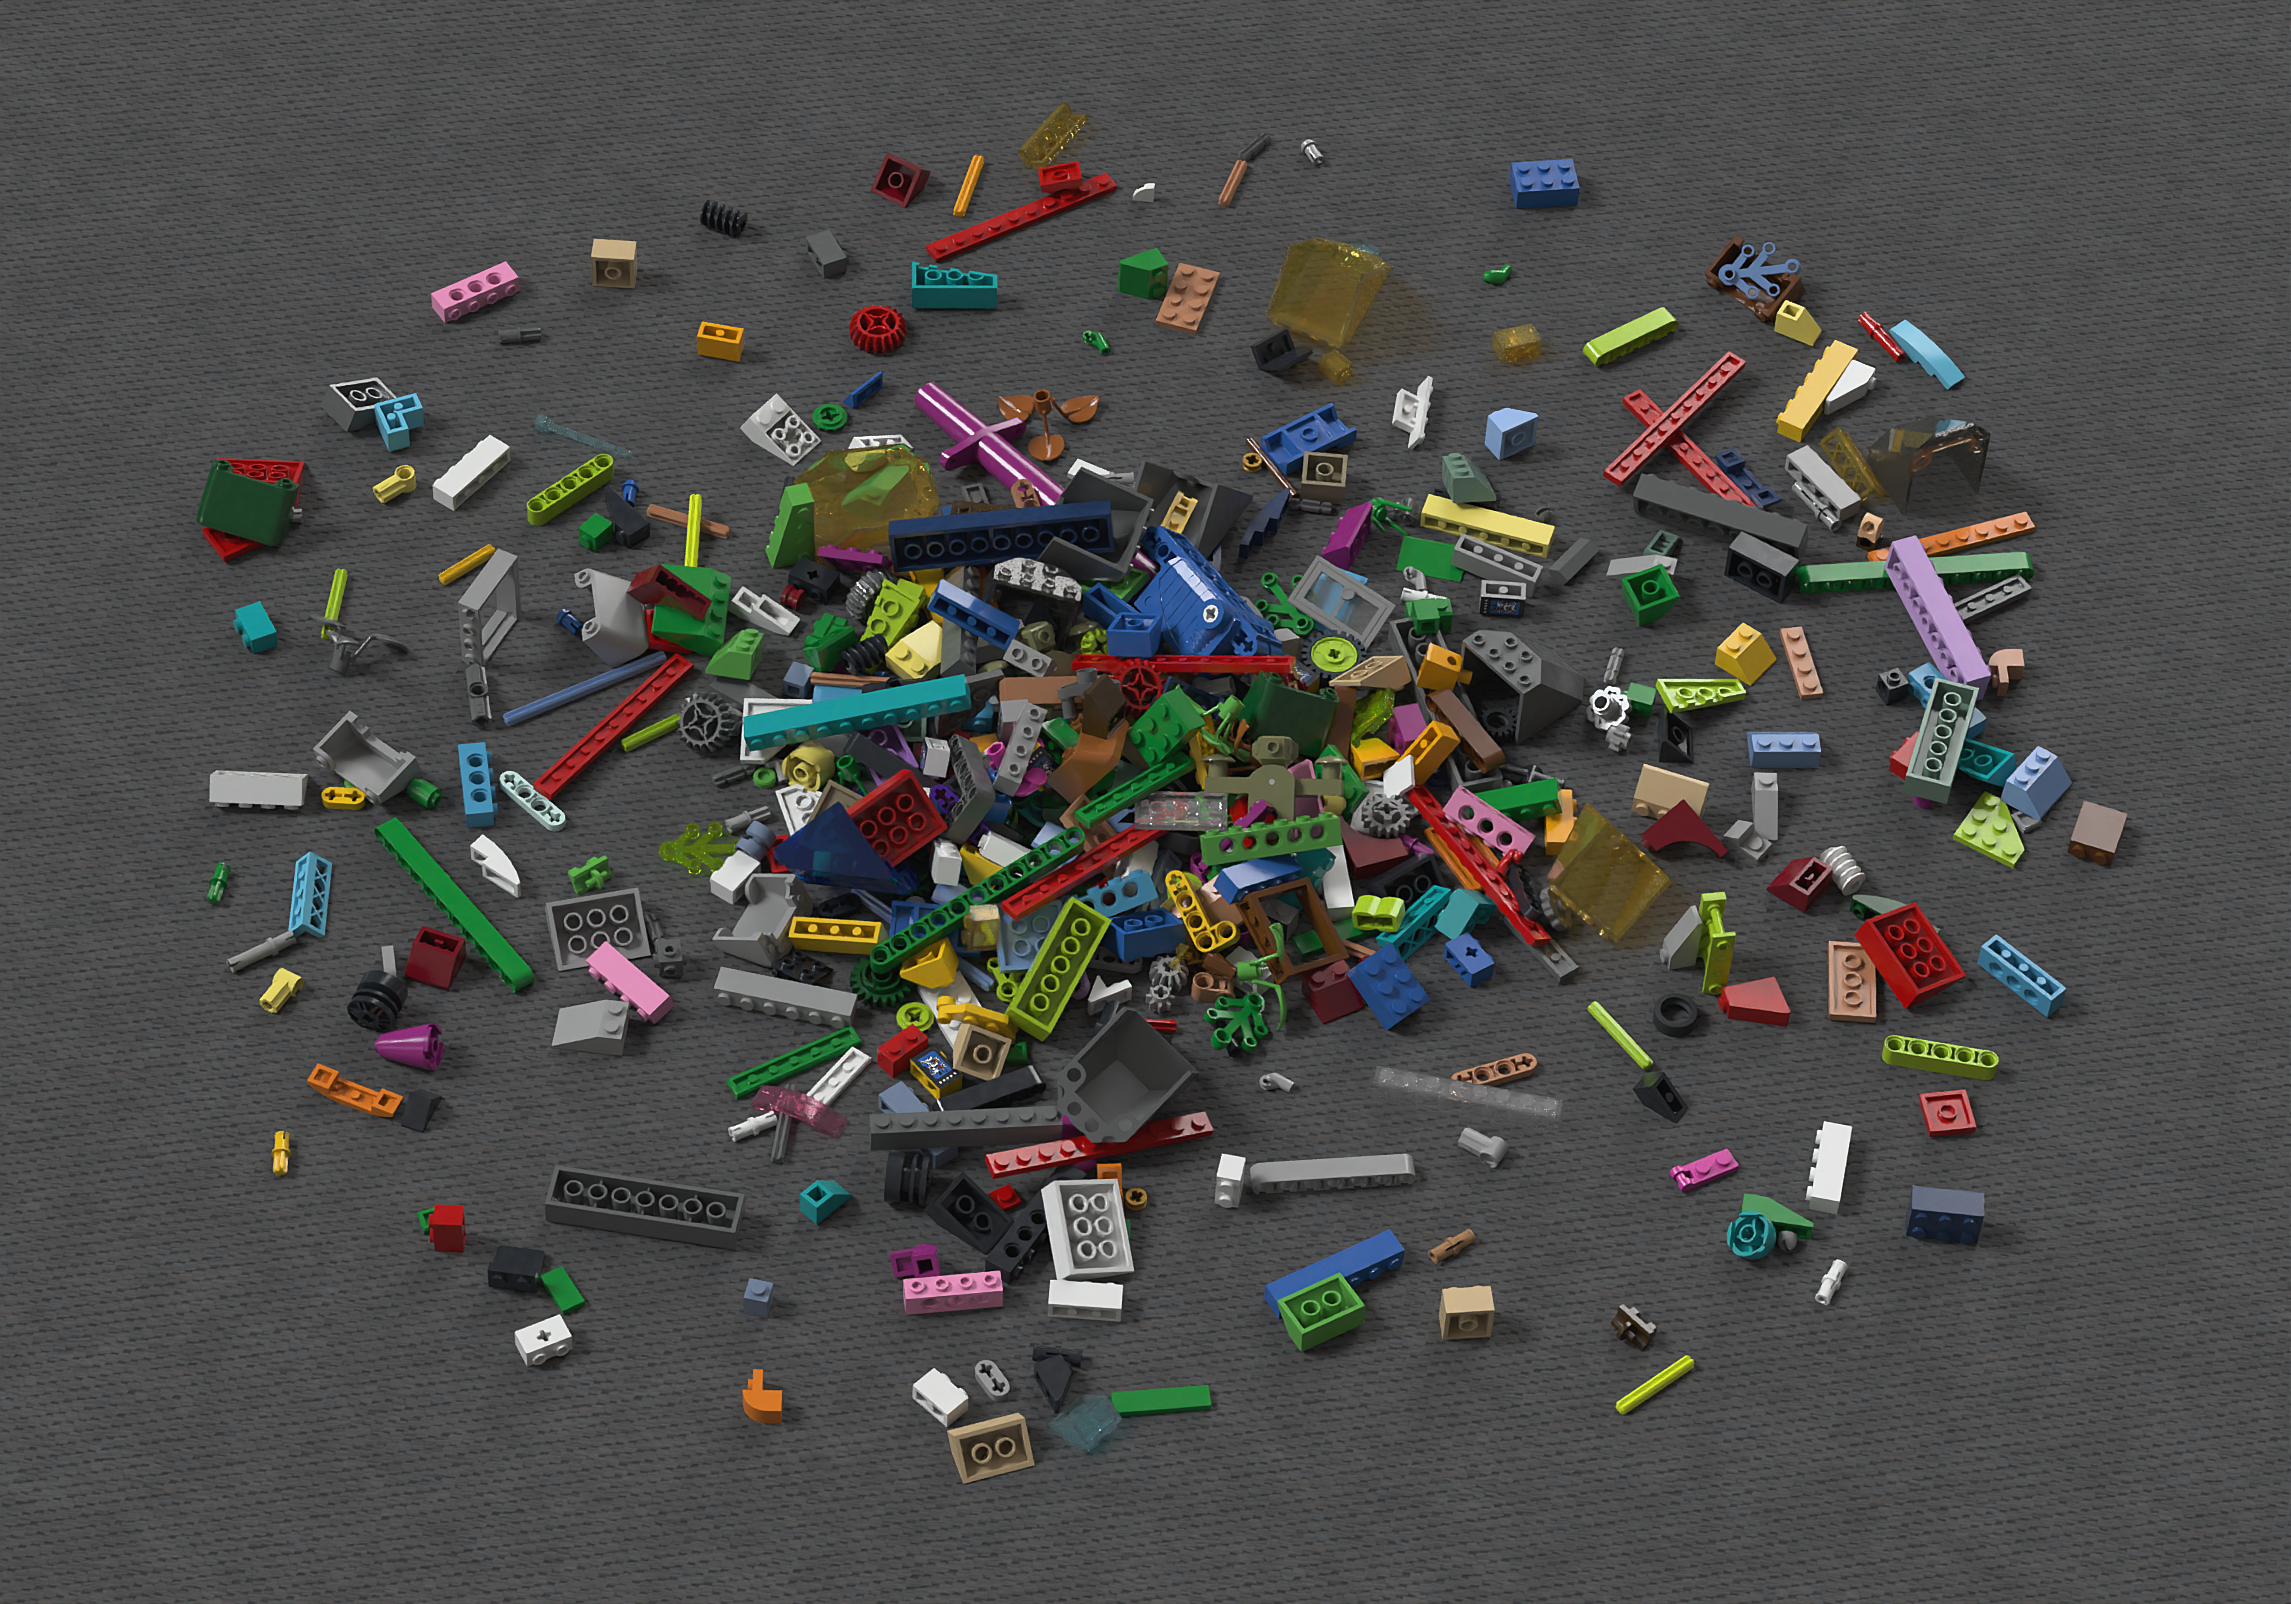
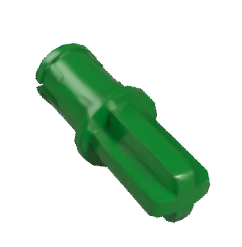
[206,862,231,905]

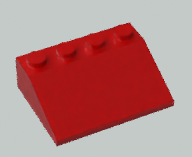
[216,458,305,508]
[829,769,948,881]
[1854,902,1967,1009]

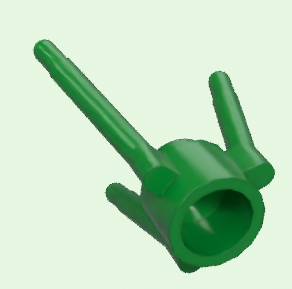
[1369,497,1413,536]

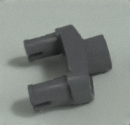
[1057,668,1121,719]

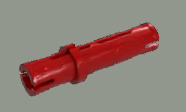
[1857,312,1907,363]

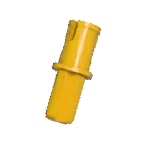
[272,1131,291,1176]

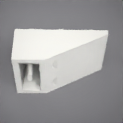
[740,393,821,466]

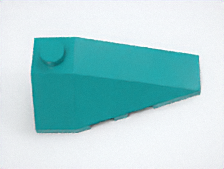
[1958,738,2017,787]

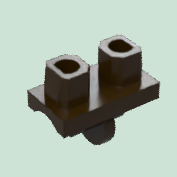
[1611,1304,1657,1351]

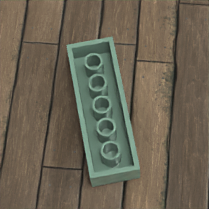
[1902,677,1979,804]

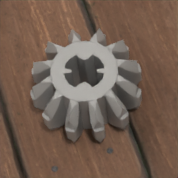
[1149,954,1189,992]

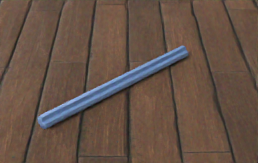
[503,651,667,726]
[851,885,995,992]

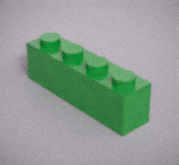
[1038,717,1117,794]
[1469,778,1563,828]

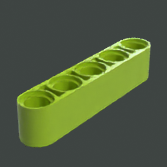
[1583,307,1679,368]
[527,454,614,526]
[1882,1035,1999,1080]

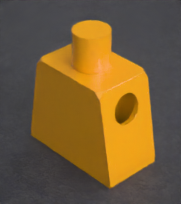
[1416,643,1472,691]
[1348,737,1400,781]

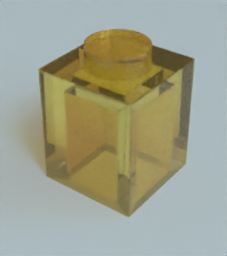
[1318,349,1353,387]

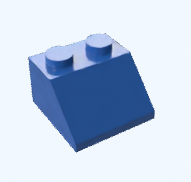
[1106,612,1163,659]

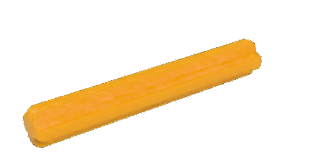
[953,155,984,217]

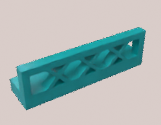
[1376,885,1452,961]

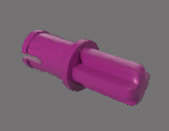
[1392,832,1435,857]

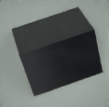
[1657,707,1694,763]

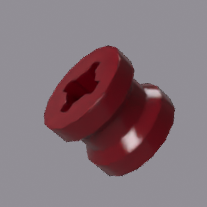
[780,584,807,611]

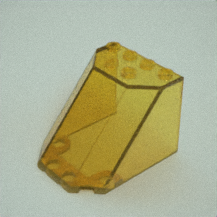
[1265,236,1392,348]
[793,443,941,563]
[1546,802,1673,943]

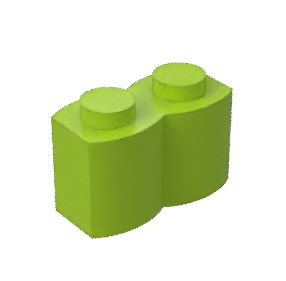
[1352,895,1405,932]

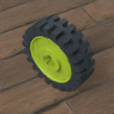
[1301,630,1367,689]

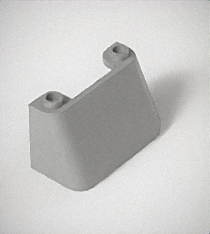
[574,568,649,668]
[313,711,423,804]
[712,874,813,968]

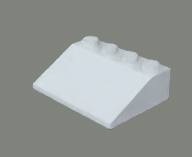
[1041,1179,1134,1281]

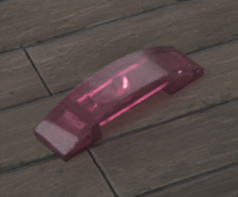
[751,1086,848,1140]

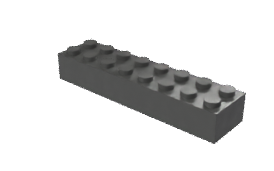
[1633,474,1808,565]
[545,1165,745,1250]

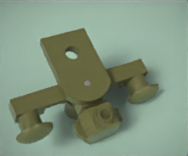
[977,620,1103,721]
[1201,736,1349,840]

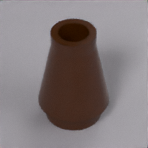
[1202,951,1238,980]

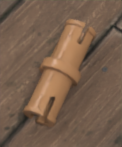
[1428,1229,1476,1264]

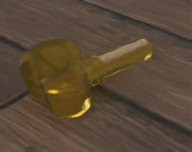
[1169,943,1192,969]

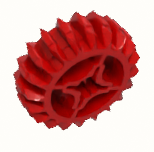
[849,303,907,355]
[1110,658,1166,720]

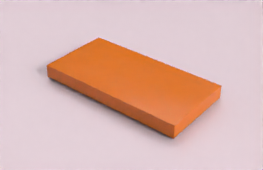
[1424,821,1510,893]

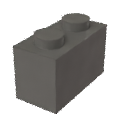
[806,230,849,278]

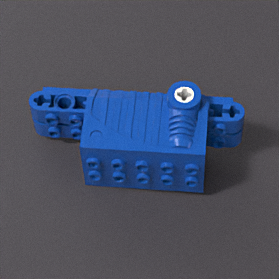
[1134,525,1283,680]

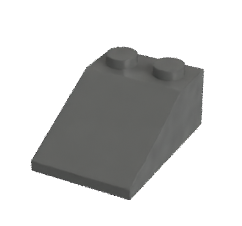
[321,377,397,432]

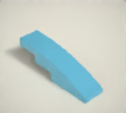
[1889,320,1965,389]

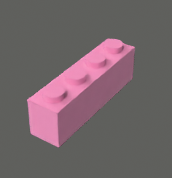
[586,941,674,1024]

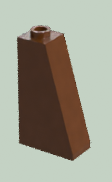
[1326,685,1357,761]

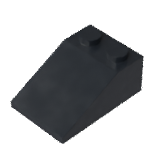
[924,1172,1015,1255]

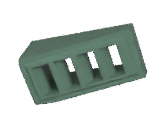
[1643,530,1680,557]

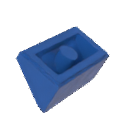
[843,371,883,409]

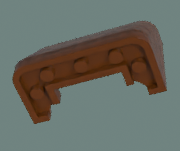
[1704,235,1806,323]

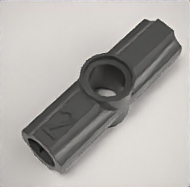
[465,664,492,728]

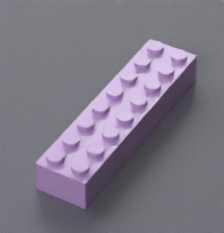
[1884,535,1991,700]

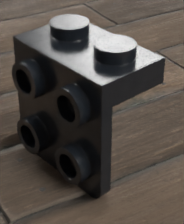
[1250,328,1313,372]
[487,1245,545,1293]

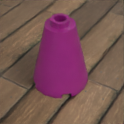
[375,1023,444,1071]

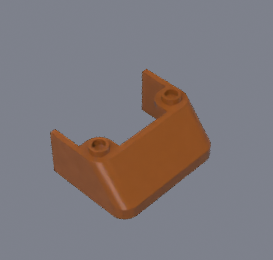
[1046,713,1129,804]

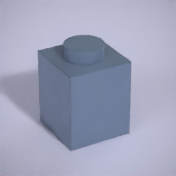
[783,662,814,699]
[743,1278,774,1318]

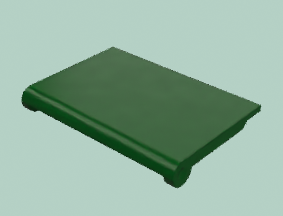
[1396,535,1464,583]

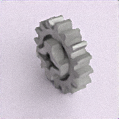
[1361,794,1411,839]

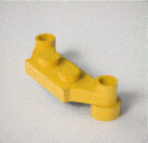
[936,996,1019,1044]

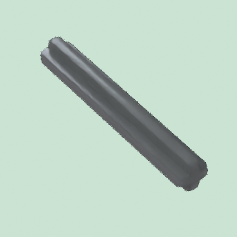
[771,1083,798,1164]

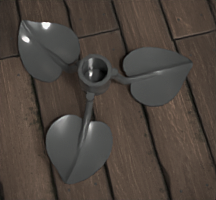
[308,614,408,674]

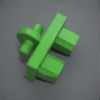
[568,855,613,895]

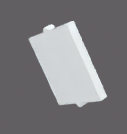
[1383,755,1415,799]

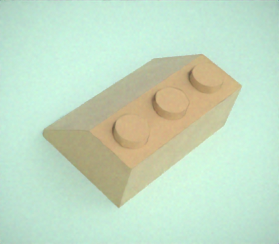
[1632,764,1709,819]
[947,1413,1034,1484]

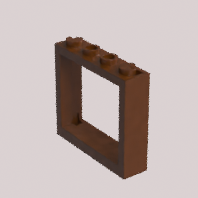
[1236,877,1350,985]

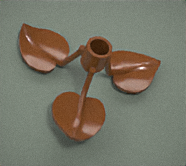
[998,389,1099,462]
[1227,718,1262,777]

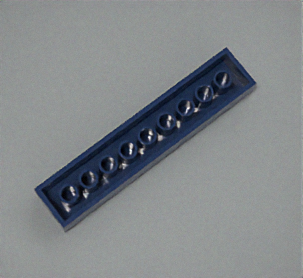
[888,500,1115,573]

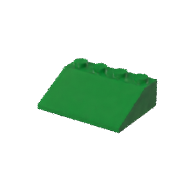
[651,564,731,657]

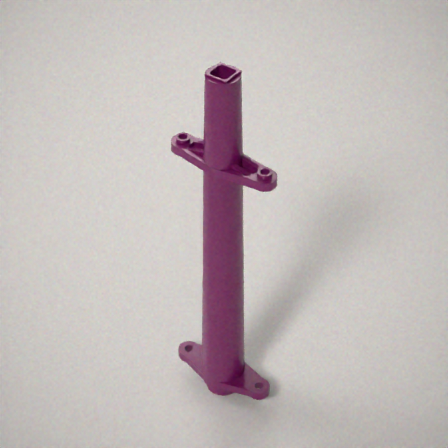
[914,382,1161,613]

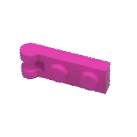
[1670,1149,1739,1192]

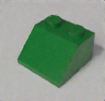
[1118,248,1169,299]
[1621,564,1680,626]
[802,626,857,673]

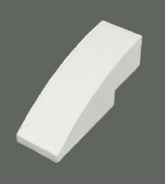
[727,586,800,636]
[470,834,521,898]

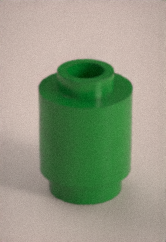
[407,778,442,809]

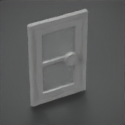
[1287,555,1396,651]

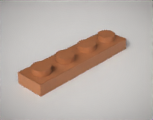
[1779,626,1823,700]

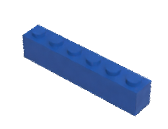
[1264,1229,1405,1319]

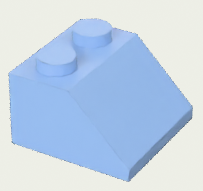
[1485,408,1538,460]

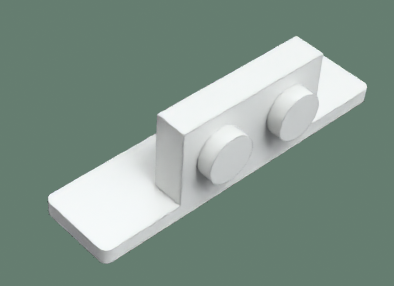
[1392,376,1433,450]

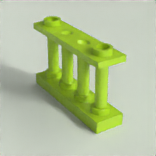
[1697,892,1736,995]

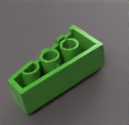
[765,483,815,569]

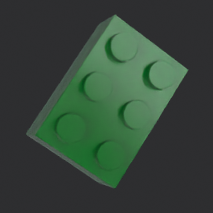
[1126,688,1206,768]

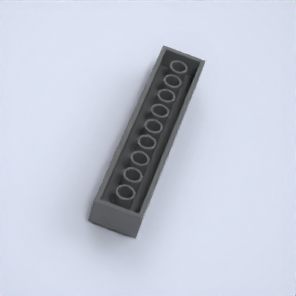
[1388,617,1503,794]

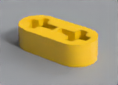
[322,787,366,810]

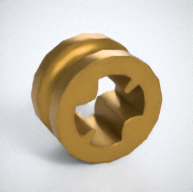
[1242,453,1262,473]
[1125,1188,1147,1211]

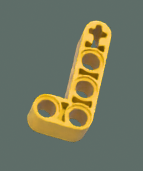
[1165,870,1241,955]

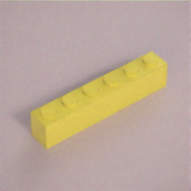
[1420,494,1555,558]

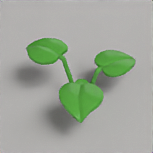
[1176,684,1250,763]
[1237,923,1287,1030]

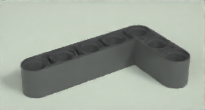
[939,734,996,845]

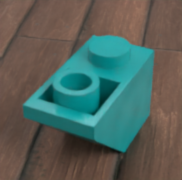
[800,1180,851,1225]

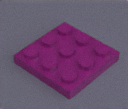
[818,545,899,576]

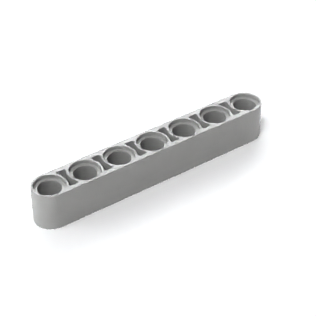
[1250,1154,1416,1194]

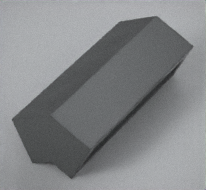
[1548,538,1600,585]

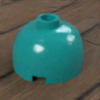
[1727,1210,1776,1260]

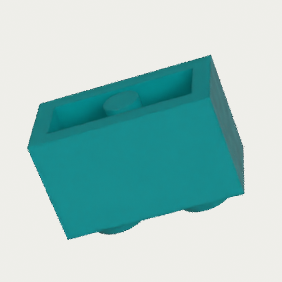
[233,601,278,654]

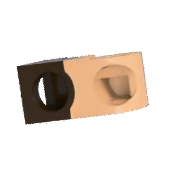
[1856,513,1884,552]

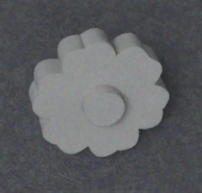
[1586,686,1632,732]

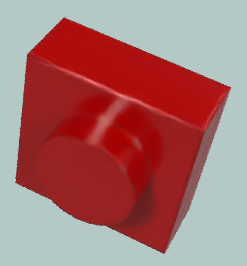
[989,1184,1021,1213]

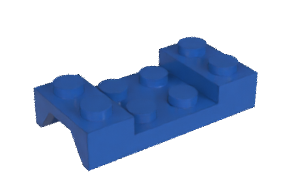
[1261,403,1357,475]
[888,900,986,958]

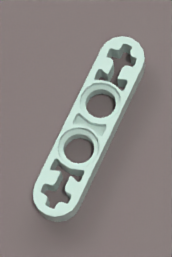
[499,771,566,832]

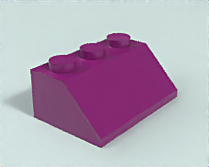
[1320,502,1373,571]

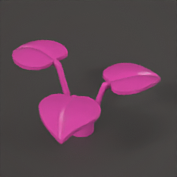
[987,737,1047,797]

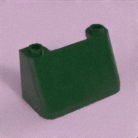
[196,459,300,546]
[1237,671,1339,758]

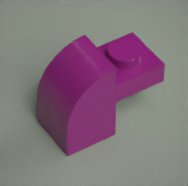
[890,1244,941,1278]

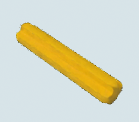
[439,544,496,585]

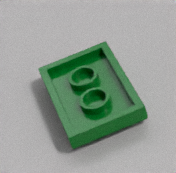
[1313,744,1369,823]

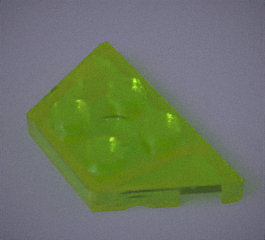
[1350,687,1395,748]

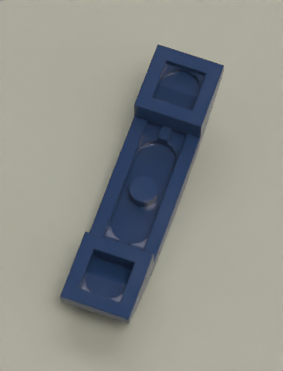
[1715,448,1781,509]
[1162,676,1229,725]

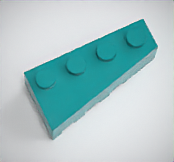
[912,262,997,309]

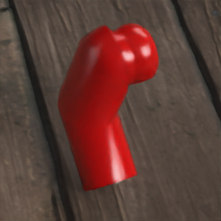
[1495,849,1523,879]

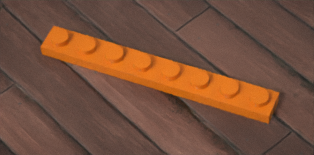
[1867,512,2035,561]

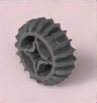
[845,568,898,624]
[675,692,736,753]

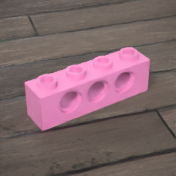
[431,261,519,323]
[1442,785,1536,856]
[903,1271,1003,1315]

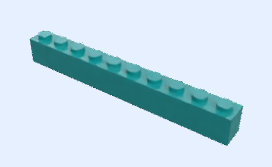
[743,674,971,752]

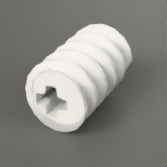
[1820,846,1866,896]

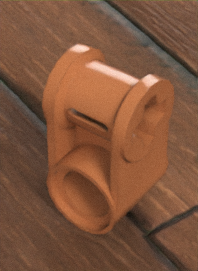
[1191,972,1236,1003]

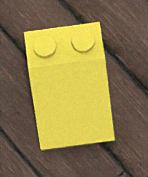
[885,620,943,680]

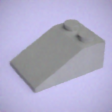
[552,1000,630,1055]

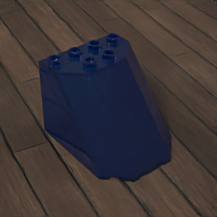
[773,789,922,895]

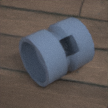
[735,821,777,862]

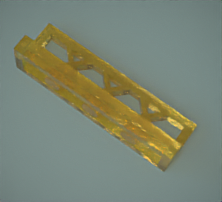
[1018,102,1089,168]
[1819,427,1886,503]

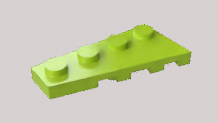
[859,578,922,676]
[1656,679,1746,713]

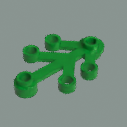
[1255,572,1317,637]
[1203,993,1268,1052]

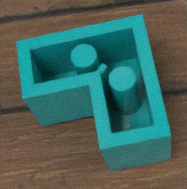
[1434,888,1497,940]

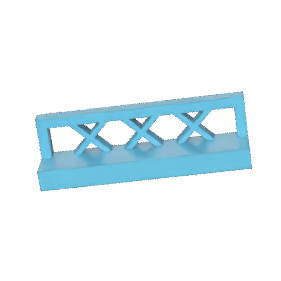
[288,851,332,938]

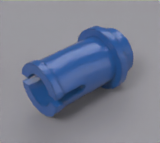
[622,480,639,508]
[556,609,584,636]

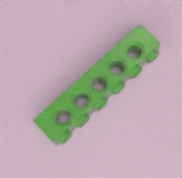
[1200,812,1343,866]

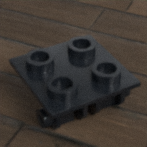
[771,949,833,985]

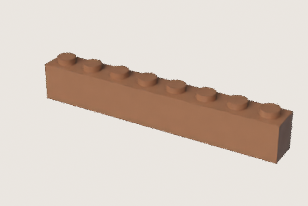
[999,674,1178,711]

